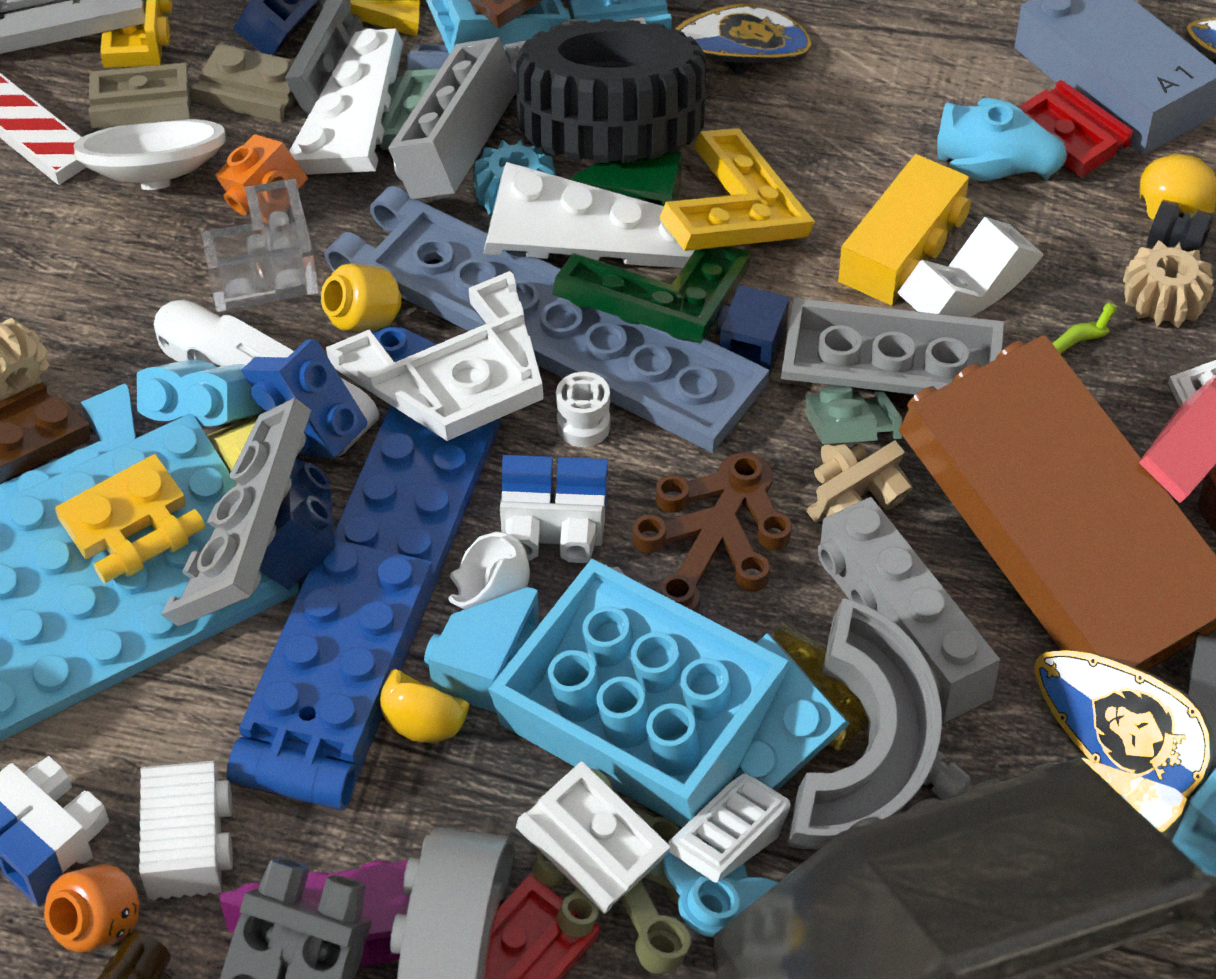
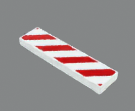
[0,73,87,185]

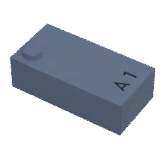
[1015,0,1216,156]

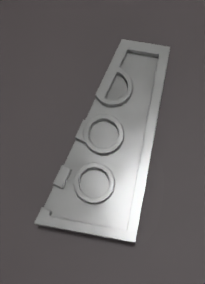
[161,398,311,627]

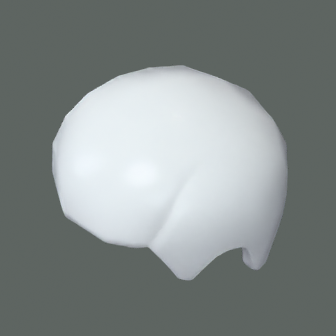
[448,532,530,609]

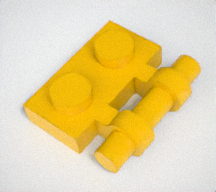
[55,454,206,584]

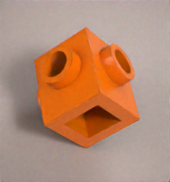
[215,134,308,220]

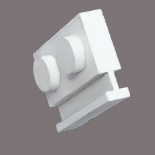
[516,761,671,914]

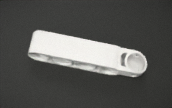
[154,299,379,456]

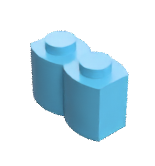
[137,359,265,426]

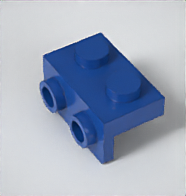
[241,339,368,458]

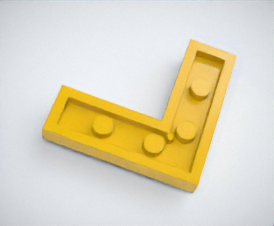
[659,128,815,251]

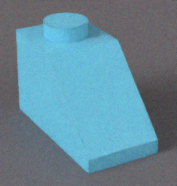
[424,587,539,713]

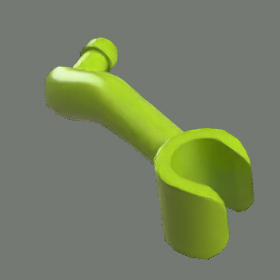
[1052,302,1117,362]

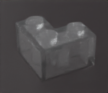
[201,178,319,312]

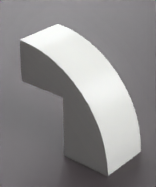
[898,217,1044,317]

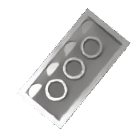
[781,298,1004,395]

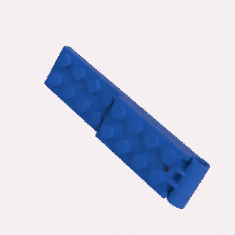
[227,405,501,811]

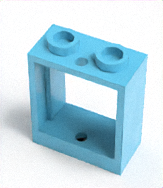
[426,0,571,54]

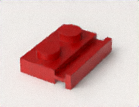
[1018,80,1133,178]
[484,874,600,979]

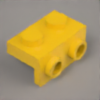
[100,0,172,68]

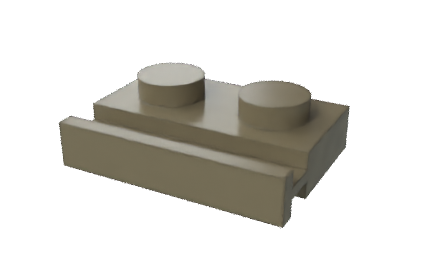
[191,43,296,123]
[89,63,190,128]

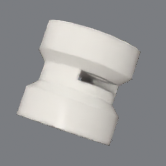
[556,372,610,447]

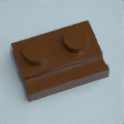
[0,382,90,483]

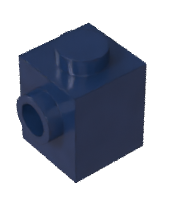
[716,285,790,377]

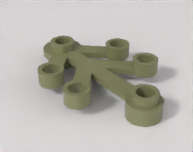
[532,768,691,974]

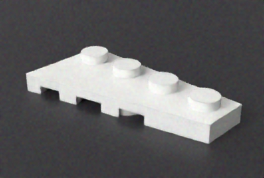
[289,28,403,175]
[483,162,695,268]

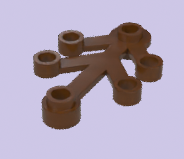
[632,453,792,614]

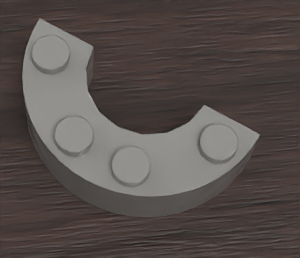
[786,598,942,850]
[391,827,516,979]

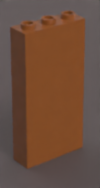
[899,334,1216,672]

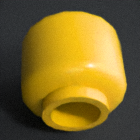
[321,263,402,333]

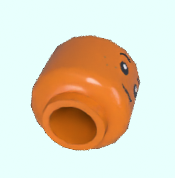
[44,864,140,953]

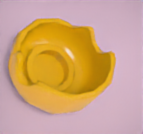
[1140,153,1216,221]
[379,669,469,744]

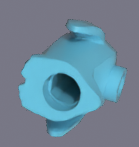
[937,98,1067,181]

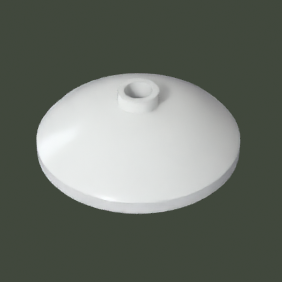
[74,119,226,190]

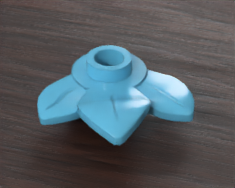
[663,845,782,937]

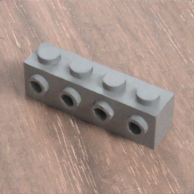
[388,37,517,200]
[818,497,1000,723]

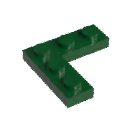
[552,246,752,344]

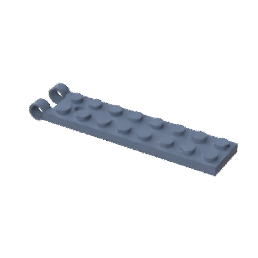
[325,186,770,453]

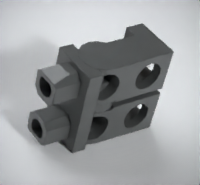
[220,857,372,979]

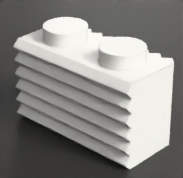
[139,761,233,901]

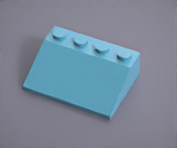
[489,558,789,827]

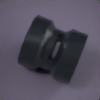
[1147,199,1214,256]

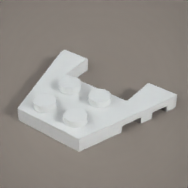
[326,271,544,441]

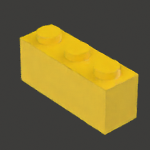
[838,154,971,306]

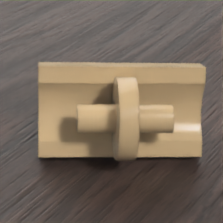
[806,440,913,524]

